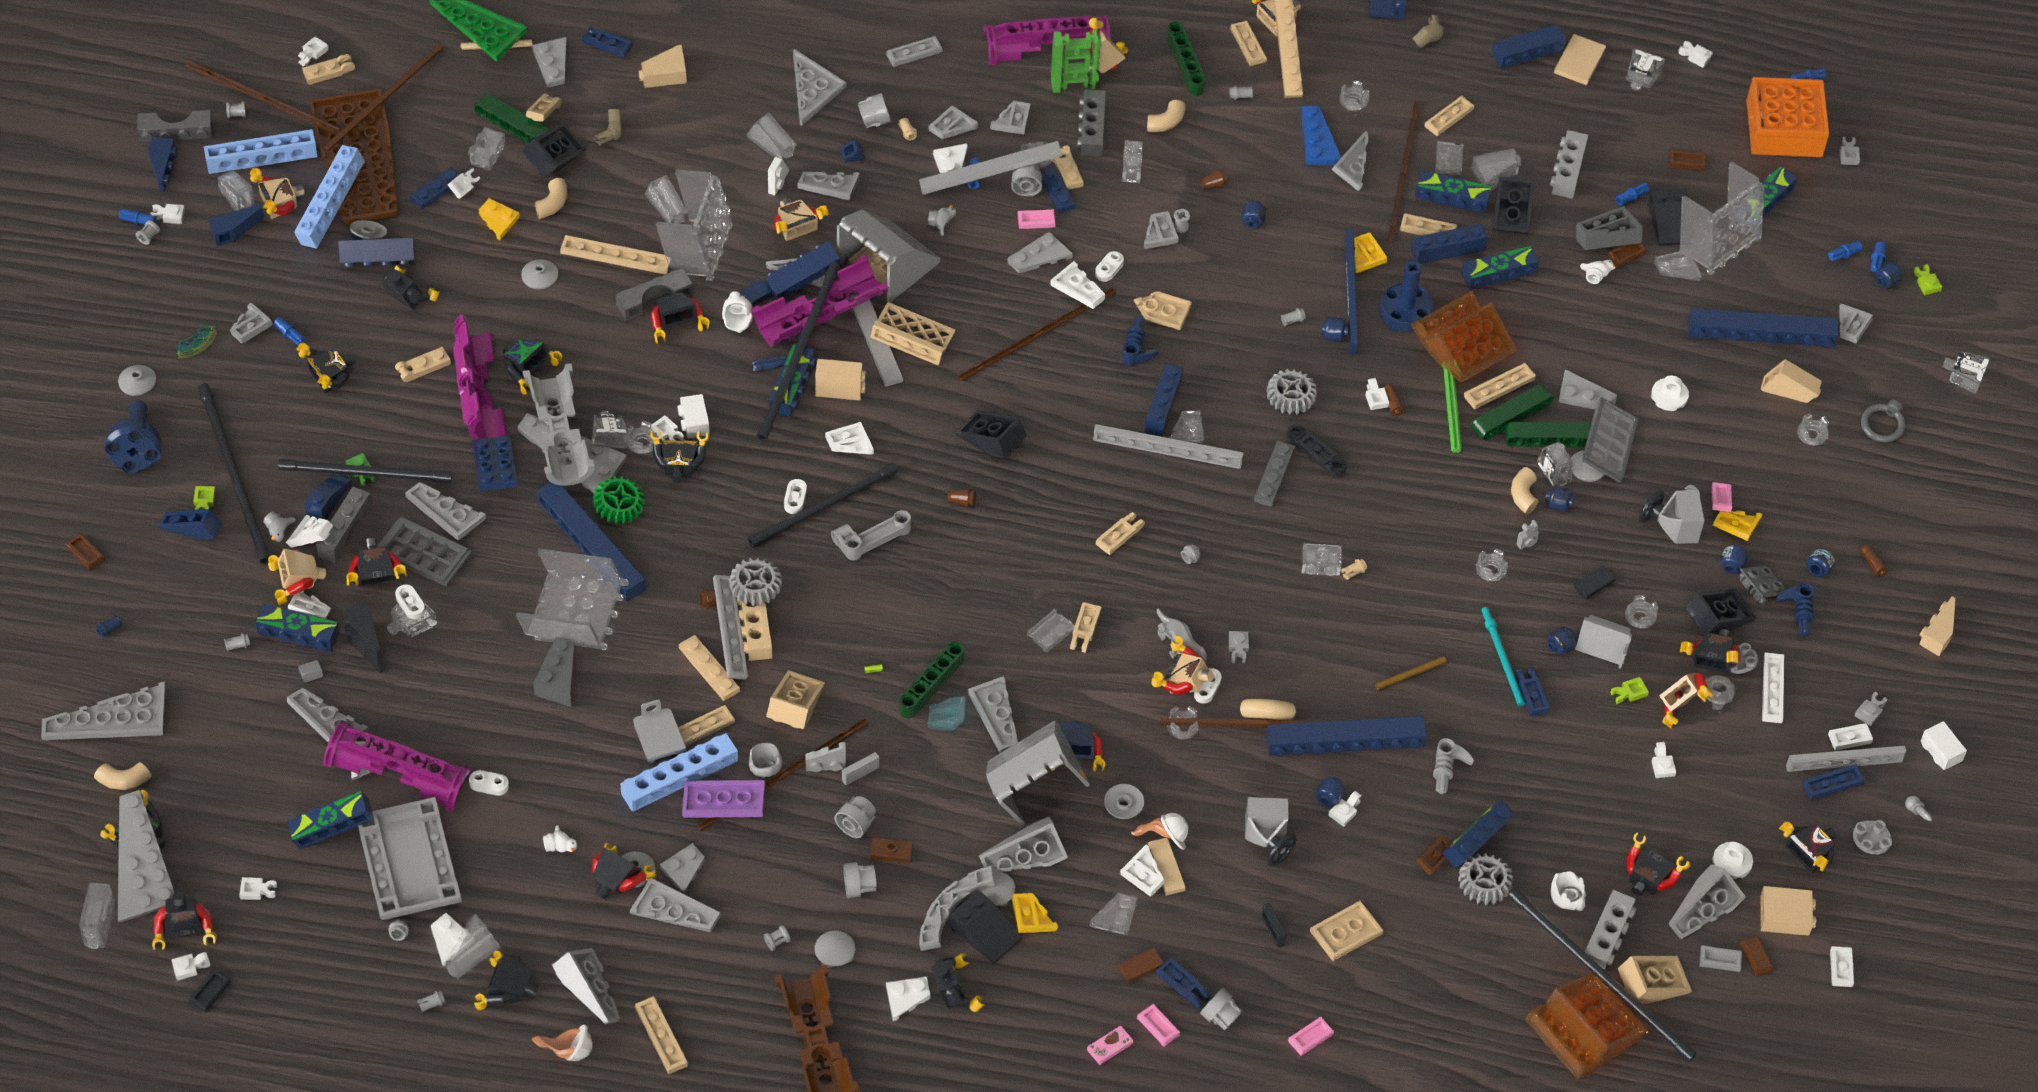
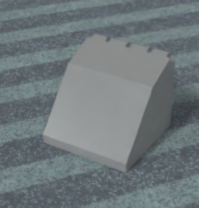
[837,209,940,303]
[986,720,1090,826]

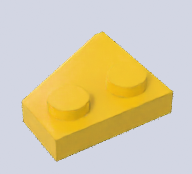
[1354,232,1387,274]

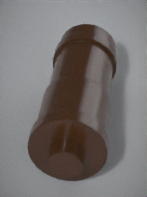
[1383,384,1404,416]
[1860,545,1888,576]

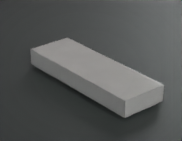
[887,36,942,67]

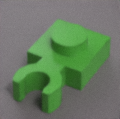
[346,453,375,486]

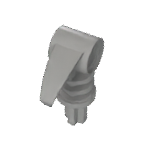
[1433,738,1474,794]

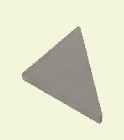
[793,49,847,125]

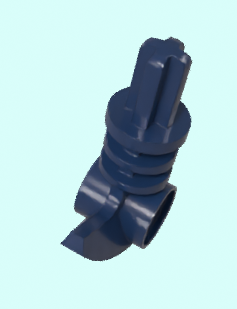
[1122,316,1159,366]
[1776,583,1815,637]

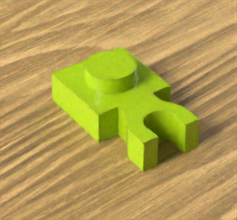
[1914,264,1942,295]
[193,486,216,510]
[1610,677,1649,704]

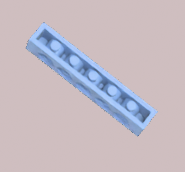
[204,129,317,174]
[294,145,365,249]
[621,733,738,812]

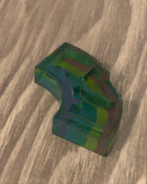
[176,326,218,359]

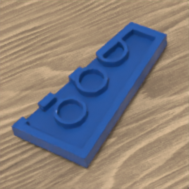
[1301,106,1341,165]

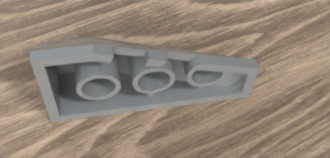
[979,817,1068,872]
[1669,864,1746,939]
[552,948,620,1024]

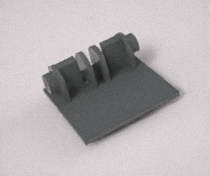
[1739,565,1786,605]

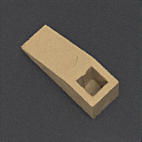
[1919,596,1955,656]

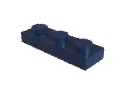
[1039,165,1075,213]
[410,167,460,209]
[1802,764,1865,800]

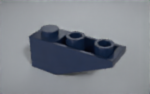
[148,137,178,192]
[209,203,264,246]

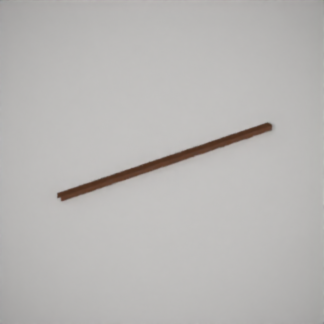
[323,44,443,152]
[185,61,340,135]
[1387,101,1420,243]
[958,287,1117,381]
[698,717,869,831]
[1160,718,1328,727]

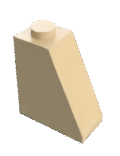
[639,45,687,88]
[1760,359,1821,403]

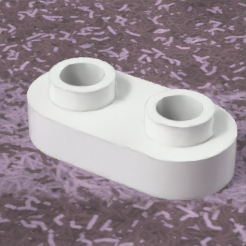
[1095,251,1124,282]
[784,479,807,514]
[395,585,425,619]
[1194,668,1222,703]
[469,770,509,795]

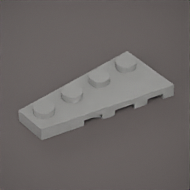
[405,482,486,541]
[287,688,368,742]
[630,878,721,932]

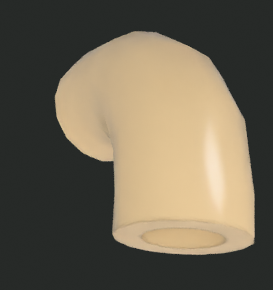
[1147,100,1186,133]
[535,178,568,219]
[1511,467,1538,515]
[1240,699,1296,720]
[94,762,152,790]

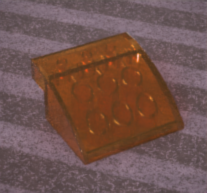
[1410,291,1517,382]
[1525,973,1649,1080]

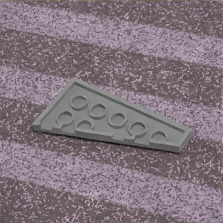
[518,413,627,494]
[41,681,166,740]
[118,790,174,923]

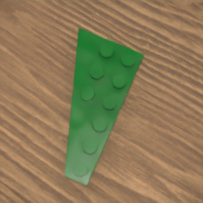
[430,0,527,62]

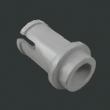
[1230,86,1253,100]
[1281,308,1306,326]
[224,633,250,651]
[418,991,445,1012]

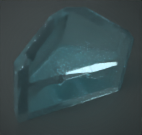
[928,696,966,731]

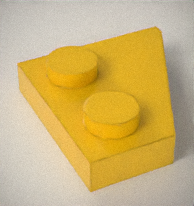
[479,198,520,240]
[1713,511,1762,541]
[1012,893,1058,933]

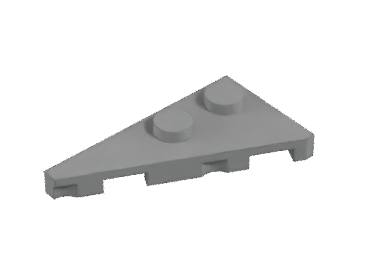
[1332,131,1368,191]

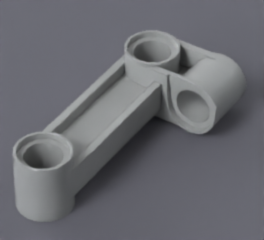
[831,510,911,560]

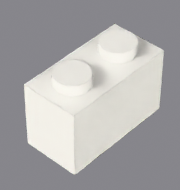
[677,394,709,438]
[1921,721,1967,770]

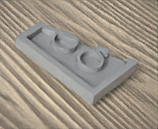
[532,37,567,88]
[798,172,860,200]
[1007,232,1073,274]
[1558,369,1617,412]

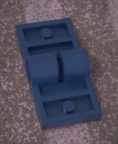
[472,436,518,491]

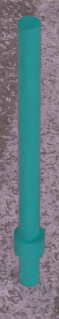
[1481,607,1525,707]

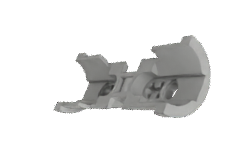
[523,364,595,486]

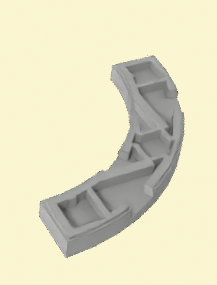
[920,866,995,951]

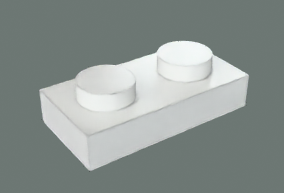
[1828,723,1873,751]
[1830,946,1854,987]

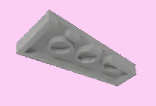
[968,676,1018,753]

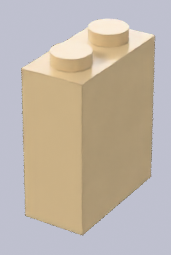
[816,359,866,400]
[1760,886,1816,936]

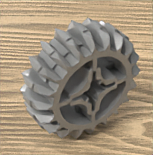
[1267,369,1317,415]
[729,557,782,607]
[1458,853,1513,905]

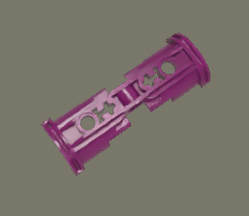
[983,15,1111,65]
[751,255,888,347]
[453,314,509,440]
[323,720,474,813]

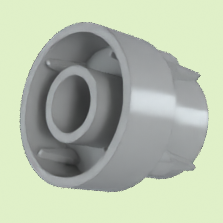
[858,93,891,128]
[1011,163,1042,196]
[835,796,876,838]
[844,862,876,898]
[1200,988,1243,1030]

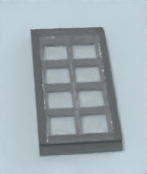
[1582,397,1638,483]
[378,517,472,586]

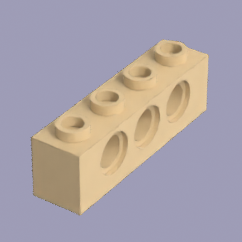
[736,597,772,661]

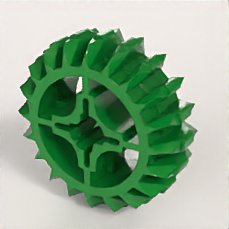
[593,475,645,525]

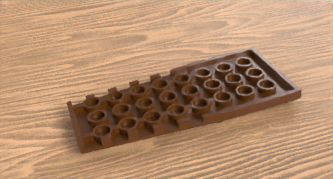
[309,89,398,225]

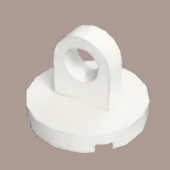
[1651,376,1689,411]
[1712,842,1753,879]

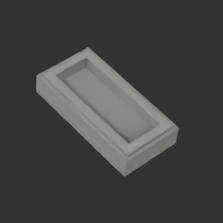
[842,752,880,786]
[1699,945,1742,972]

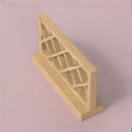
[870,302,956,365]

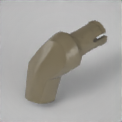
[1412,15,1444,48]
[594,109,622,146]

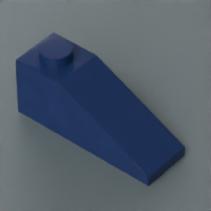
[305,473,353,520]
[158,509,222,539]

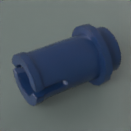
[96,615,122,637]

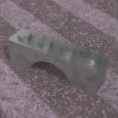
[137,110,213,142]
[616,268,693,321]
[316,487,372,564]

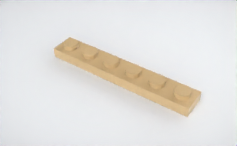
[1274,0,1303,98]
[560,235,672,275]

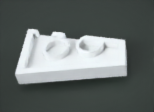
[1051,261,1105,309]
[286,515,333,548]

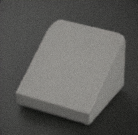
[298,660,323,683]

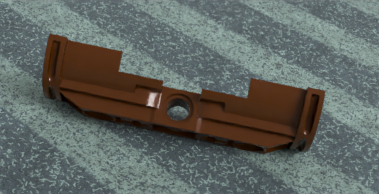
[774,965,860,1092]

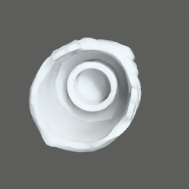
[722,291,753,333]
[1551,871,1586,911]

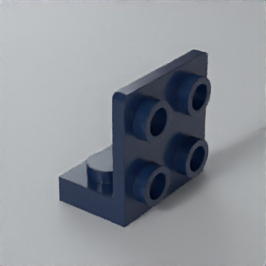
[1370,0,1407,19]

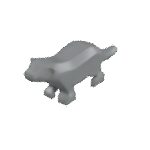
[1157,608,1207,663]

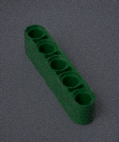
[1167,21,1205,96]
[474,94,550,144]
[1471,384,1555,441]
[1505,422,1598,447]
[899,641,964,719]

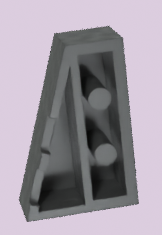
[1576,206,1643,250]
[533,637,576,707]

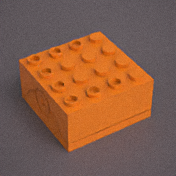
[1746,77,1829,157]

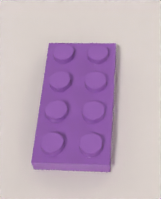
[682,780,765,818]

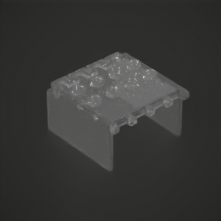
[1680,161,1764,275]
[656,169,733,281]
[516,549,629,650]

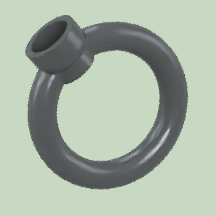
[1861,400,1906,443]

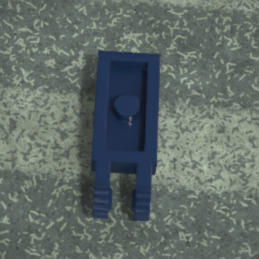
[582,27,633,58]
[1515,667,1550,717]
[1156,958,1211,1008]

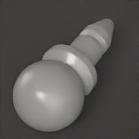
[1905,796,1932,821]

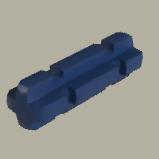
[752,355,787,371]

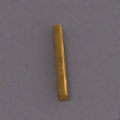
[1375,656,1447,690]

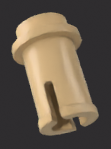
[898,118,917,141]
[1341,559,1367,580]

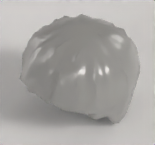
[748,743,783,778]

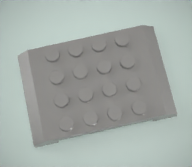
[358,797,462,920]

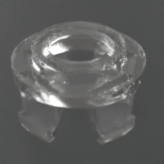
[1340,80,1369,111]
[1797,414,1829,446]
[627,421,658,454]
[1476,549,1508,581]
[1625,595,1658,629]
[1706,676,1735,710]
[1167,706,1199,739]

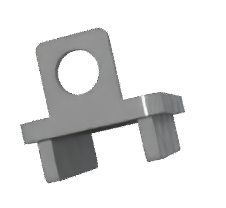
[1575,615,1632,669]
[633,699,686,764]

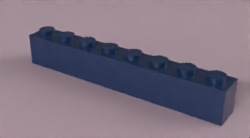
[1688,308,1838,347]
[537,482,646,602]
[1266,716,1427,756]

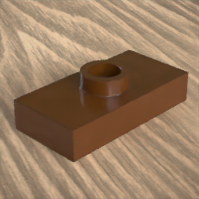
[1416,835,1451,875]
[870,838,912,863]

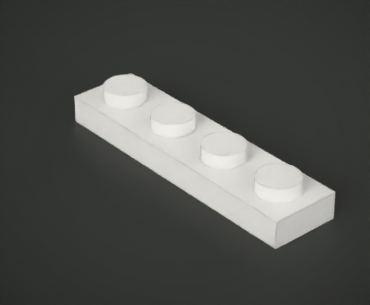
[1762,652,1784,723]

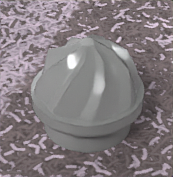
[1181,545,1201,564]
[388,919,409,941]

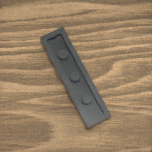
[1254,440,1295,507]

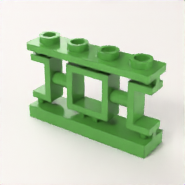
[1051,30,1101,93]

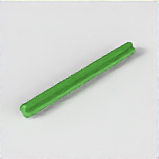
[1443,361,1462,453]

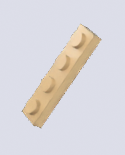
[1464,363,1536,410]
[679,635,740,701]
[635,996,688,1074]

